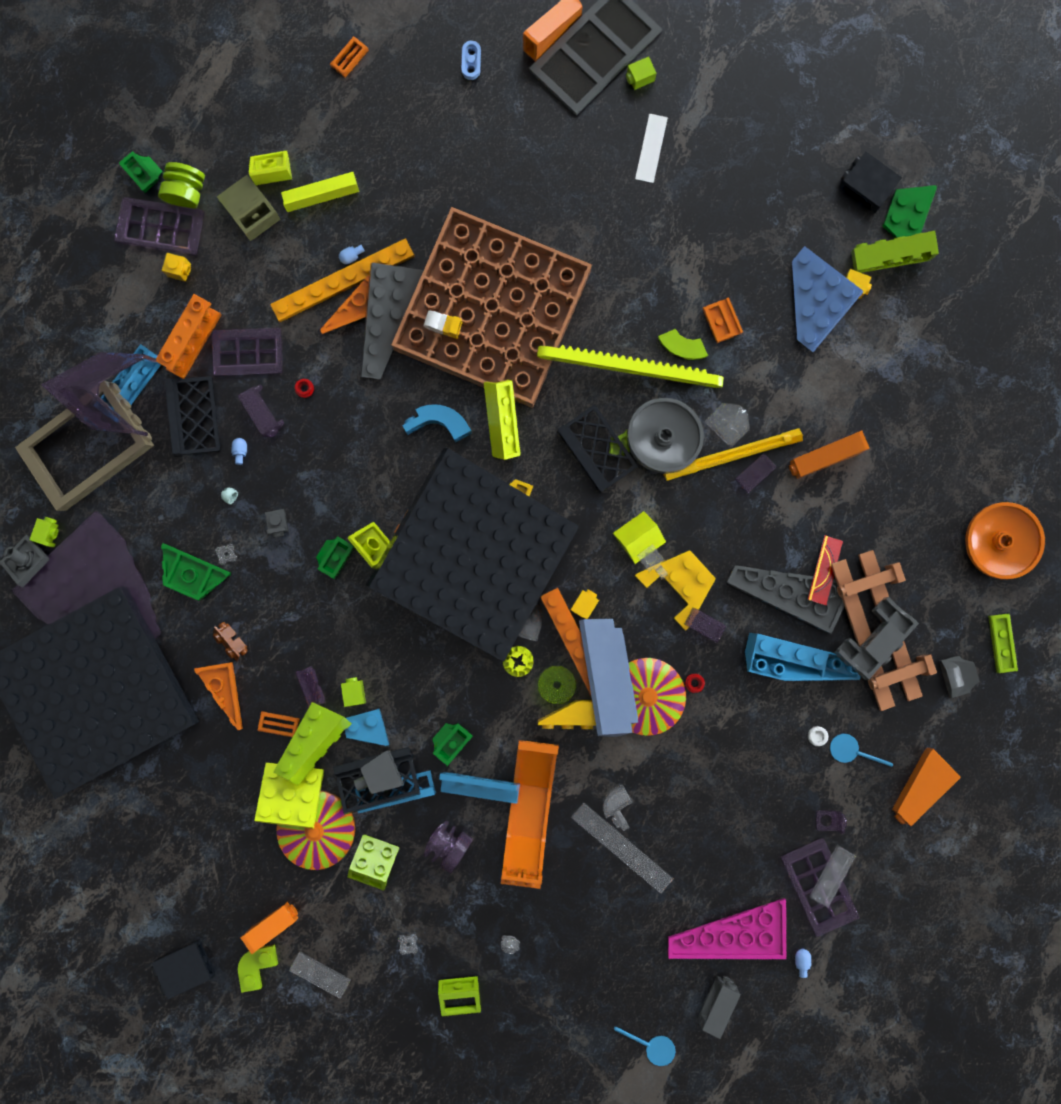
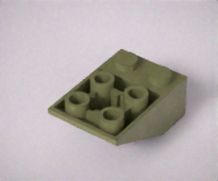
[217,175,280,241]

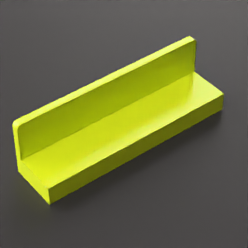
[281,172,359,212]
[484,380,520,460]

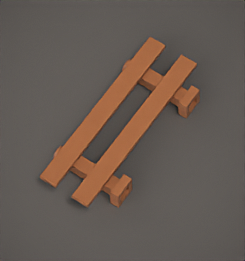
[831,550,937,711]

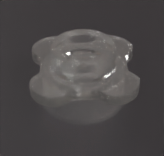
[216,543,237,565]
[398,934,418,955]
[500,935,520,954]

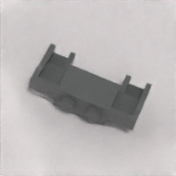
[834,597,919,680]

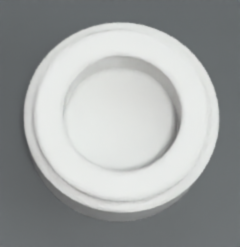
[808,726,828,746]

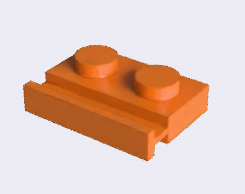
[702,297,743,343]

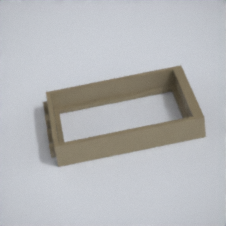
[15,381,154,511]

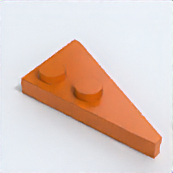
[320,276,369,334]
[194,662,243,730]

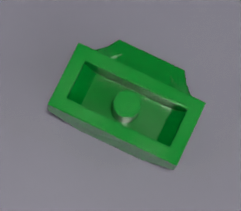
[119,151,163,193]
[316,536,354,579]
[432,723,473,766]

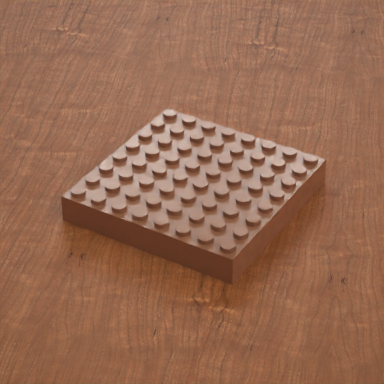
[391,207,592,408]

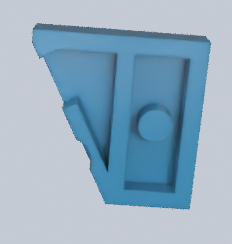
[345,709,389,746]

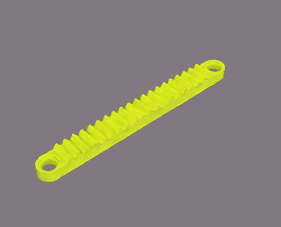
[537,345,724,388]

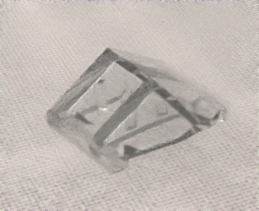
[704,403,750,448]

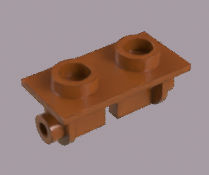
[213,622,248,661]

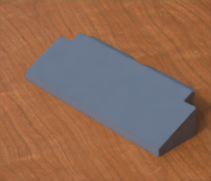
[579,619,638,737]

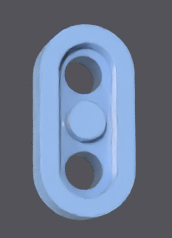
[461,41,481,80]

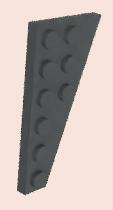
[360,263,424,380]
[726,565,844,634]

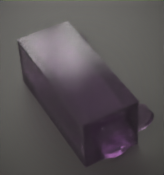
[238,385,284,438]

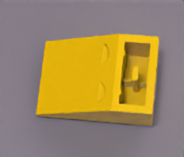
[538,700,596,729]

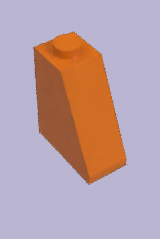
[241,902,298,954]

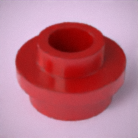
[295,379,314,398]
[685,674,705,693]

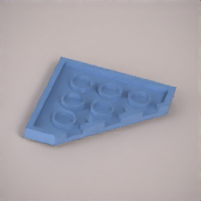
[792,246,863,352]

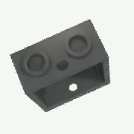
[697,976,741,1039]

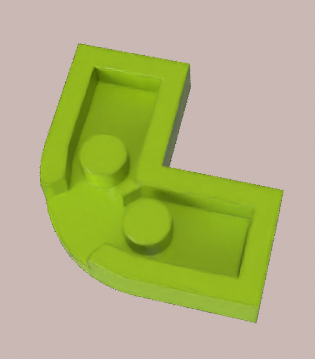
[238,944,278,993]

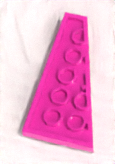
[668,898,786,959]

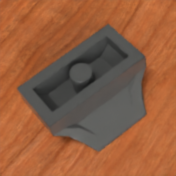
[939,656,980,698]

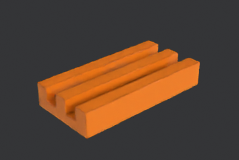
[330,36,369,78]
[257,711,300,737]

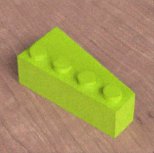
[851,231,939,273]
[274,702,352,785]

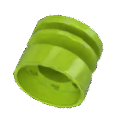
[158,162,205,209]

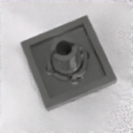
[0,535,50,588]

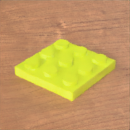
[255,763,324,829]

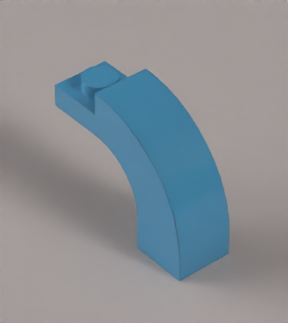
[402,405,472,443]

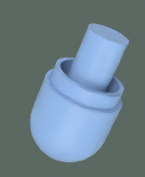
[339,245,365,264]
[231,438,247,465]
[795,949,811,978]

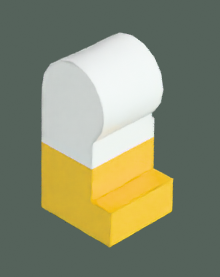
[423,311,462,339]

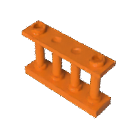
[155,294,221,379]

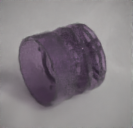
[423,820,473,874]

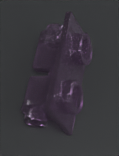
[296,666,326,707]

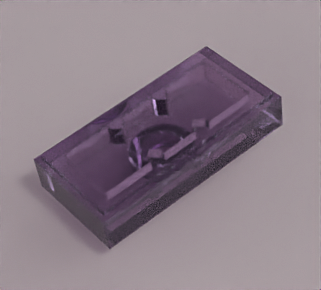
[684,608,726,643]

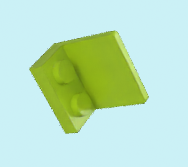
[348,835,399,891]

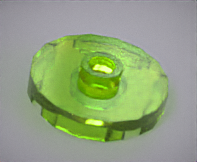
[538,666,576,704]

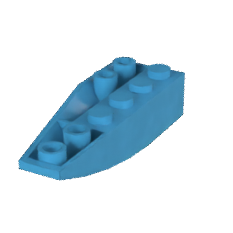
[745,633,861,681]

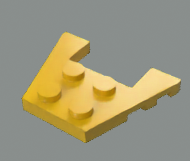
[635,550,716,631]

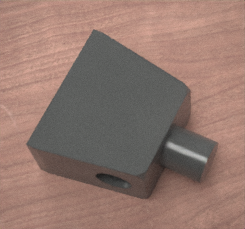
[354,750,404,794]

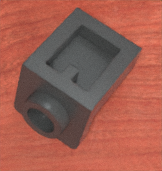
[265,509,289,538]

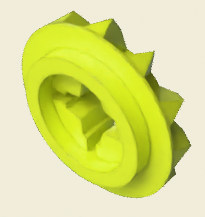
[503,646,534,677]

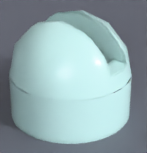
[221,488,238,504]

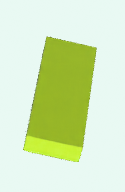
[988,614,1018,673]

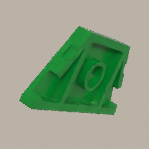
[883,185,937,238]
[161,543,231,601]

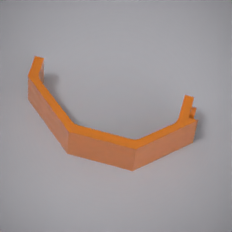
[501,740,559,889]

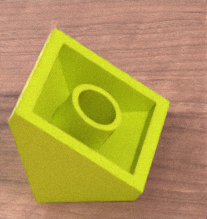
[249,151,292,185]
[613,511,666,564]
[348,522,390,569]

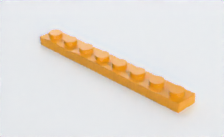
[270,238,415,322]

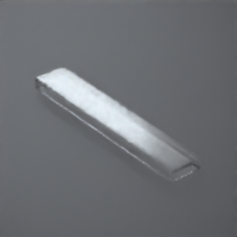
[571,802,673,894]

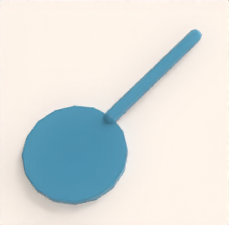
[830,734,893,767]
[614,1027,676,1066]

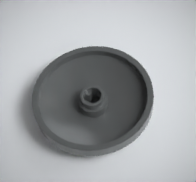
[627,398,704,474]

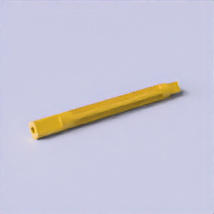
[664,428,803,481]

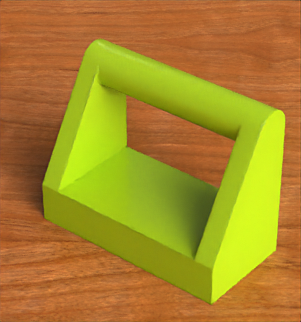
[438,976,481,1016]

